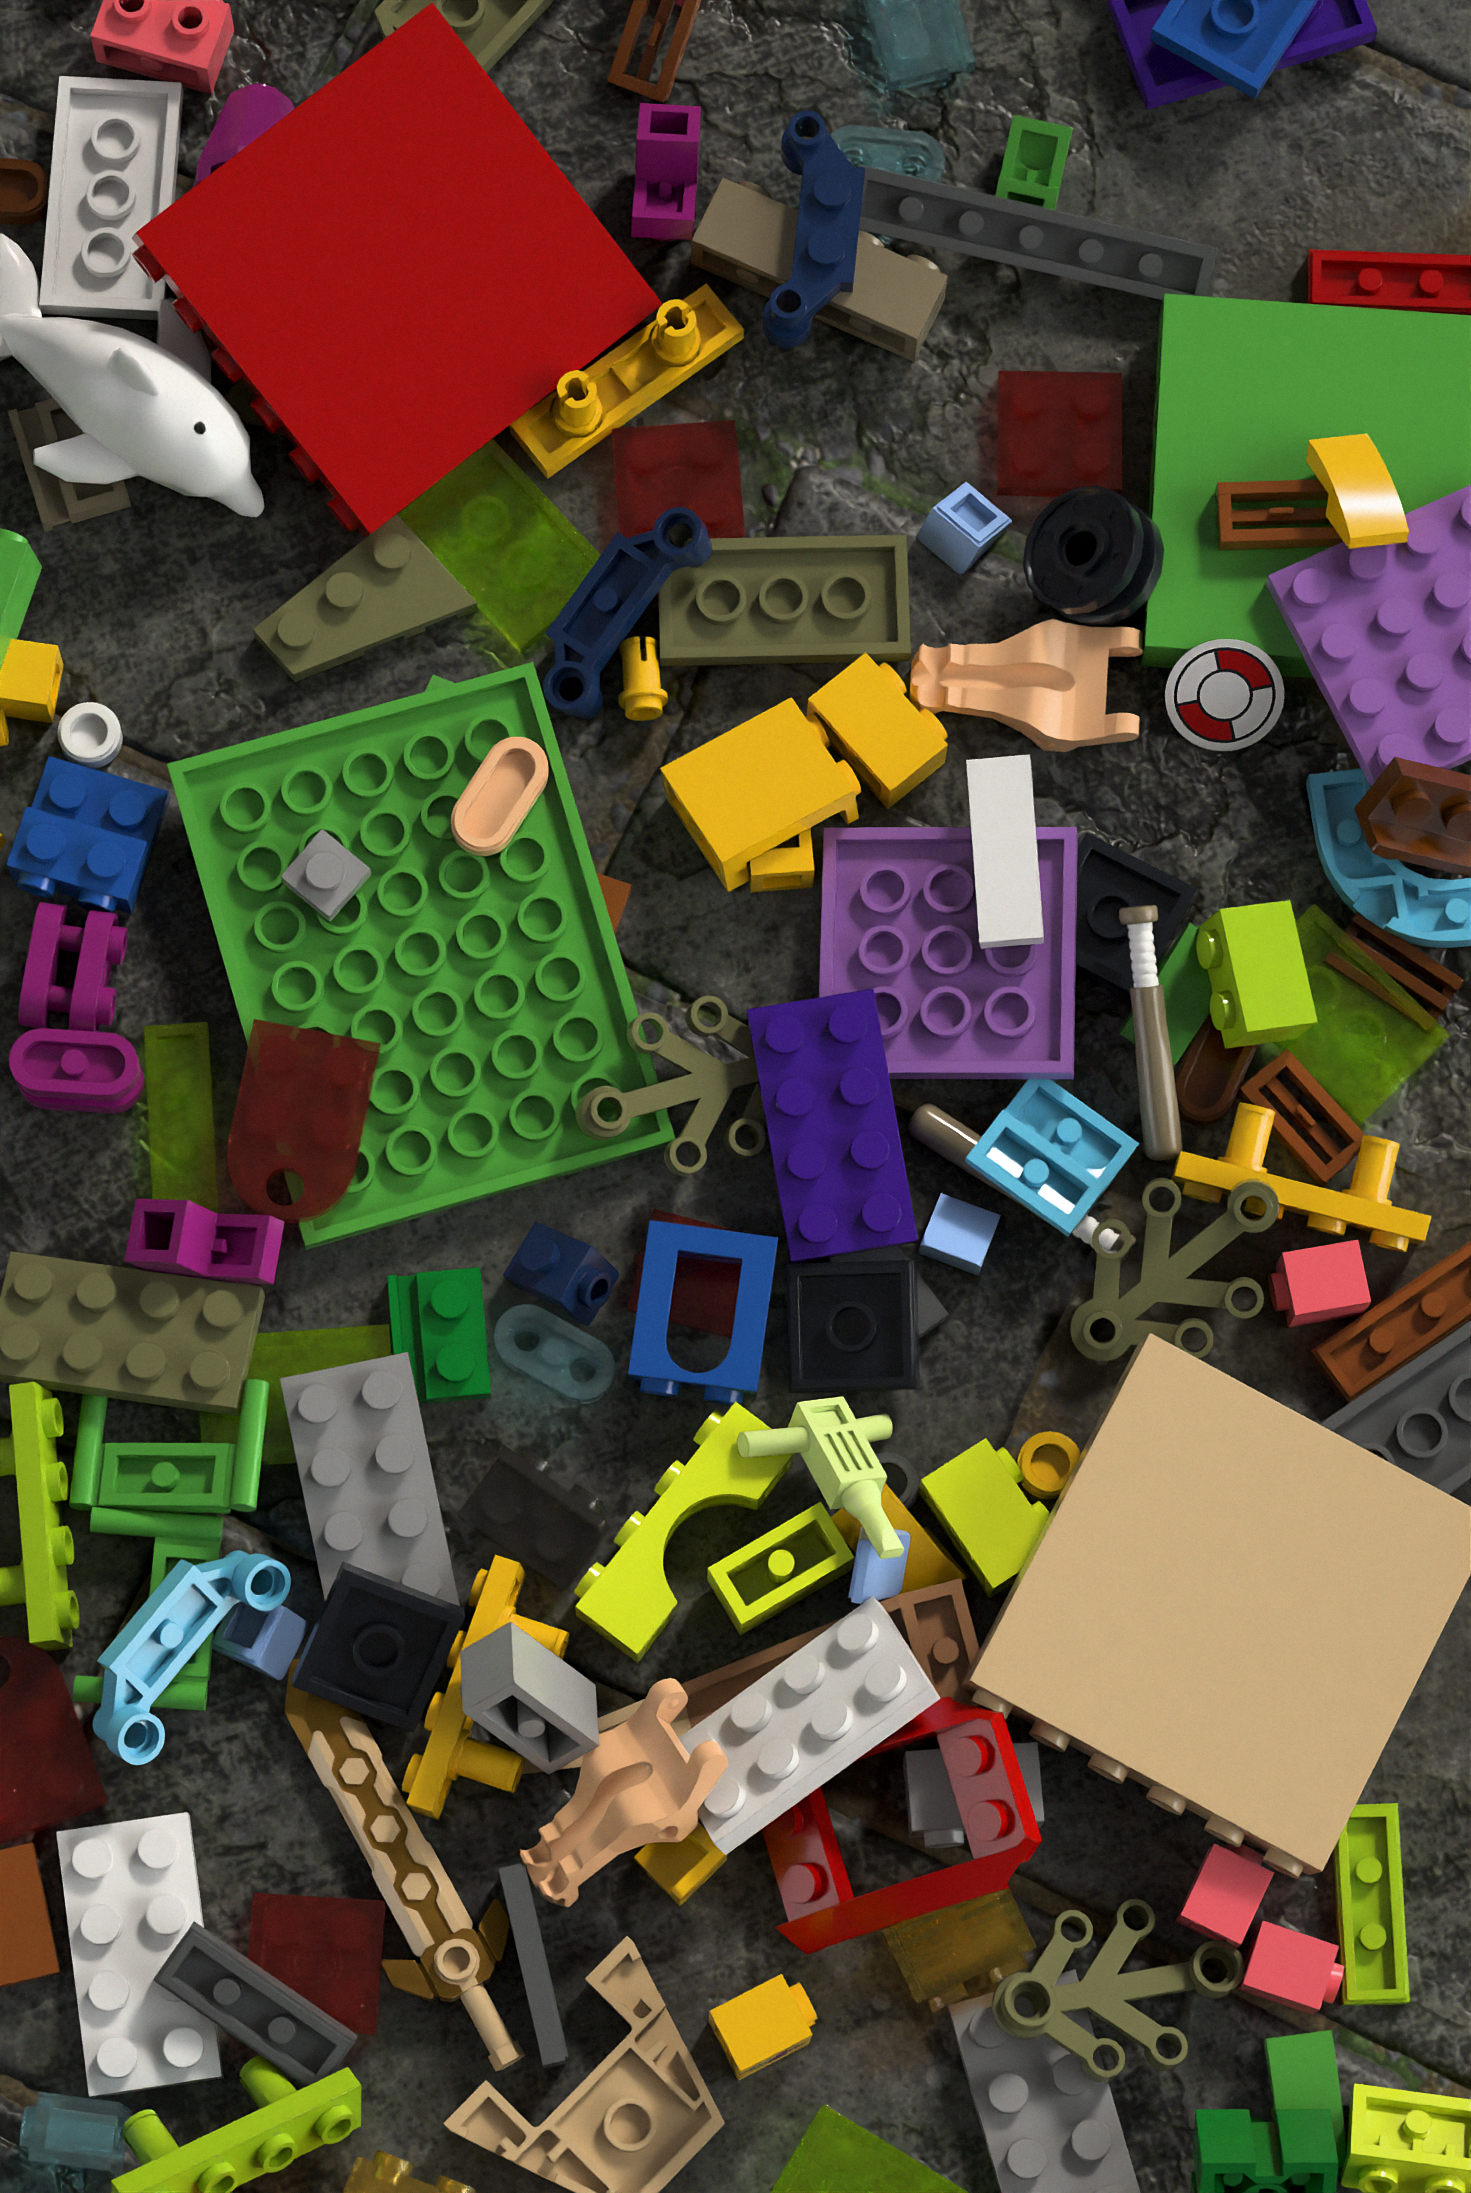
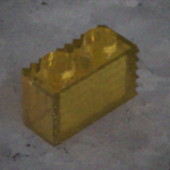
[880,1889,1036,2012]

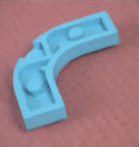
[1306,768,1471,948]

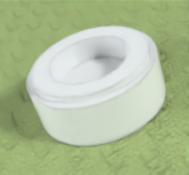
[58,702,123,769]

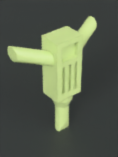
[737,1396,904,1559]

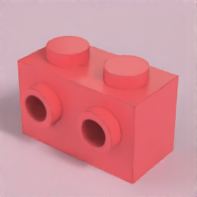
[90,0,234,95]

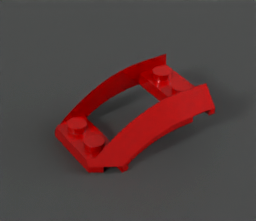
[762,1697,1042,1955]

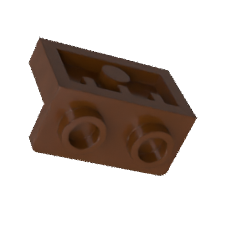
[1354,757,1471,877]

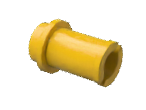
[618,636,668,721]

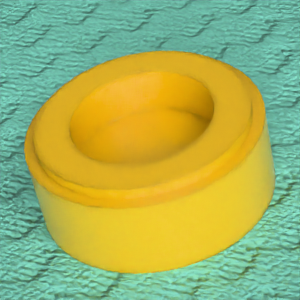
[1017,1431,1081,1499]

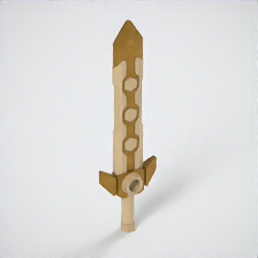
[284,1659,525,2071]

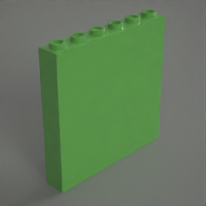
[1140,294,1471,678]

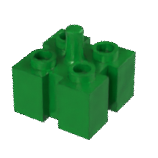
[1190,2109,1338,2193]

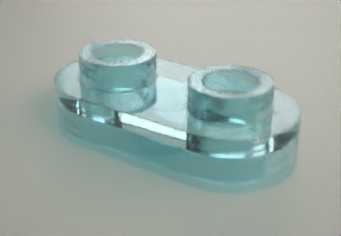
[831,125,945,183]
[494,1304,615,1404]

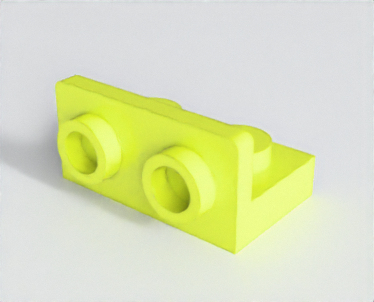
[1341,2083,1471,2193]

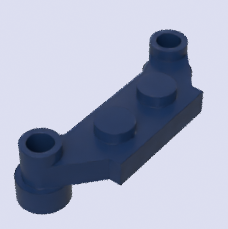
[762,110,865,348]
[543,507,712,720]

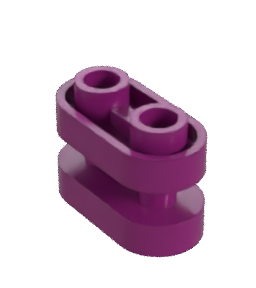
[18,902,128,1032]
[9,1028,145,1114]

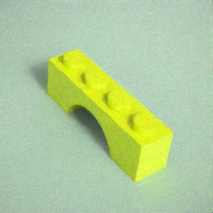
[573,1401,797,1663]

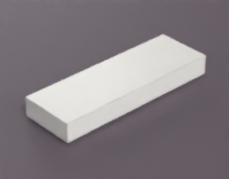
[966,754,1044,949]

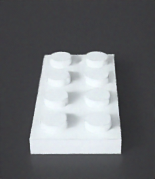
[39,76,183,320]
[679,1596,941,1855]
[56,1812,224,2098]

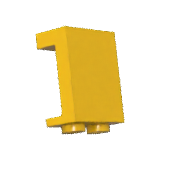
[660,697,862,892]

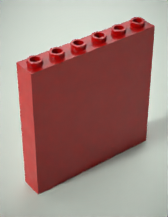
[132,2,663,537]

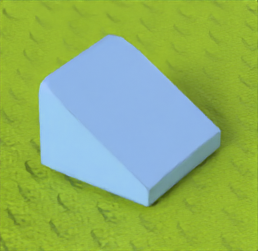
[917,482,1012,574]
[918,1193,1001,1275]
[848,1527,911,1604]
[212,1602,308,1680]

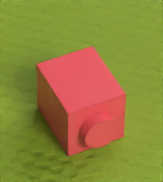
[1268,1240,1371,1328]
[1175,1843,1274,1948]
[1236,1921,1344,2015]

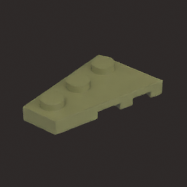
[253,514,478,682]

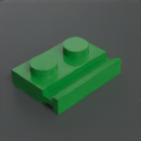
[387,1267,492,1404]

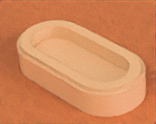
[451,737,549,856]

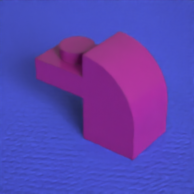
[631,103,701,241]
[124,1199,285,1285]

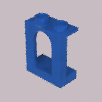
[628,1220,778,1405]

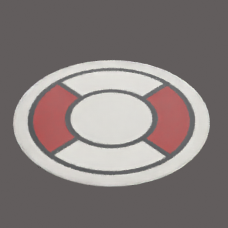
[1165,639,1284,751]

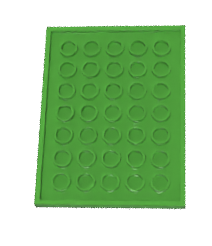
[167,662,676,1250]

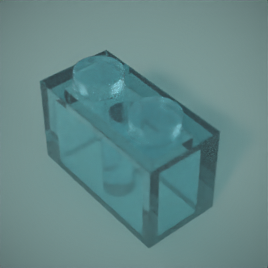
[20,2092,132,2177]

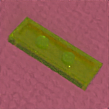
[144,1022,219,1213]

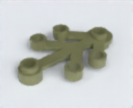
[576,996,766,1176]
[1070,1178,1279,1361]
[992,1899,1245,2083]

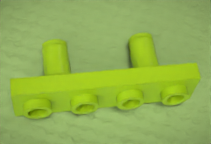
[0,1382,80,1651]
[111,2055,361,2193]

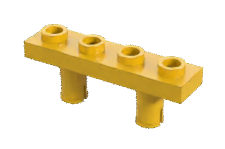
[510,283,744,479]
[1171,1103,1431,1252]
[402,1555,570,1821]

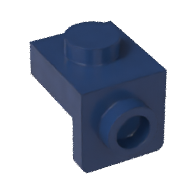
[503,1221,619,1326]

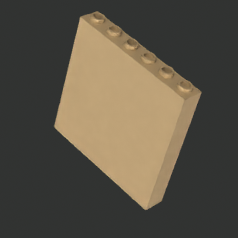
[961,1333,1471,1879]

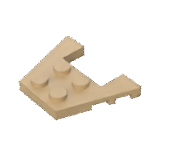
[443,1936,725,2193]

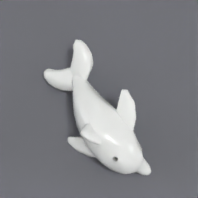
[0,233,265,517]

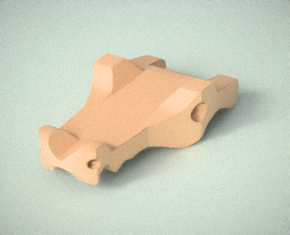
[909,618,1144,752]
[520,1678,728,1907]

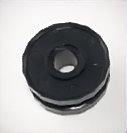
[1023,485,1165,627]

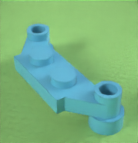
[93,1550,291,1765]

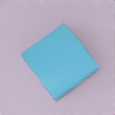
[964,1079,1139,1237]

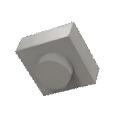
[280,829,372,922]

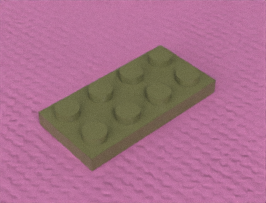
[658,535,911,666]
[0,1251,265,1416]

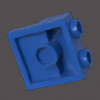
[6,756,171,914]

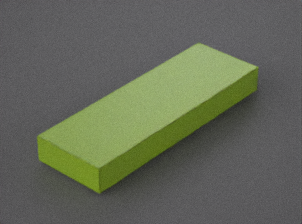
[1332,1803,1410,2006]

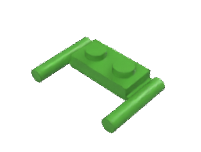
[69,1379,270,1514]
[73,1507,224,1711]

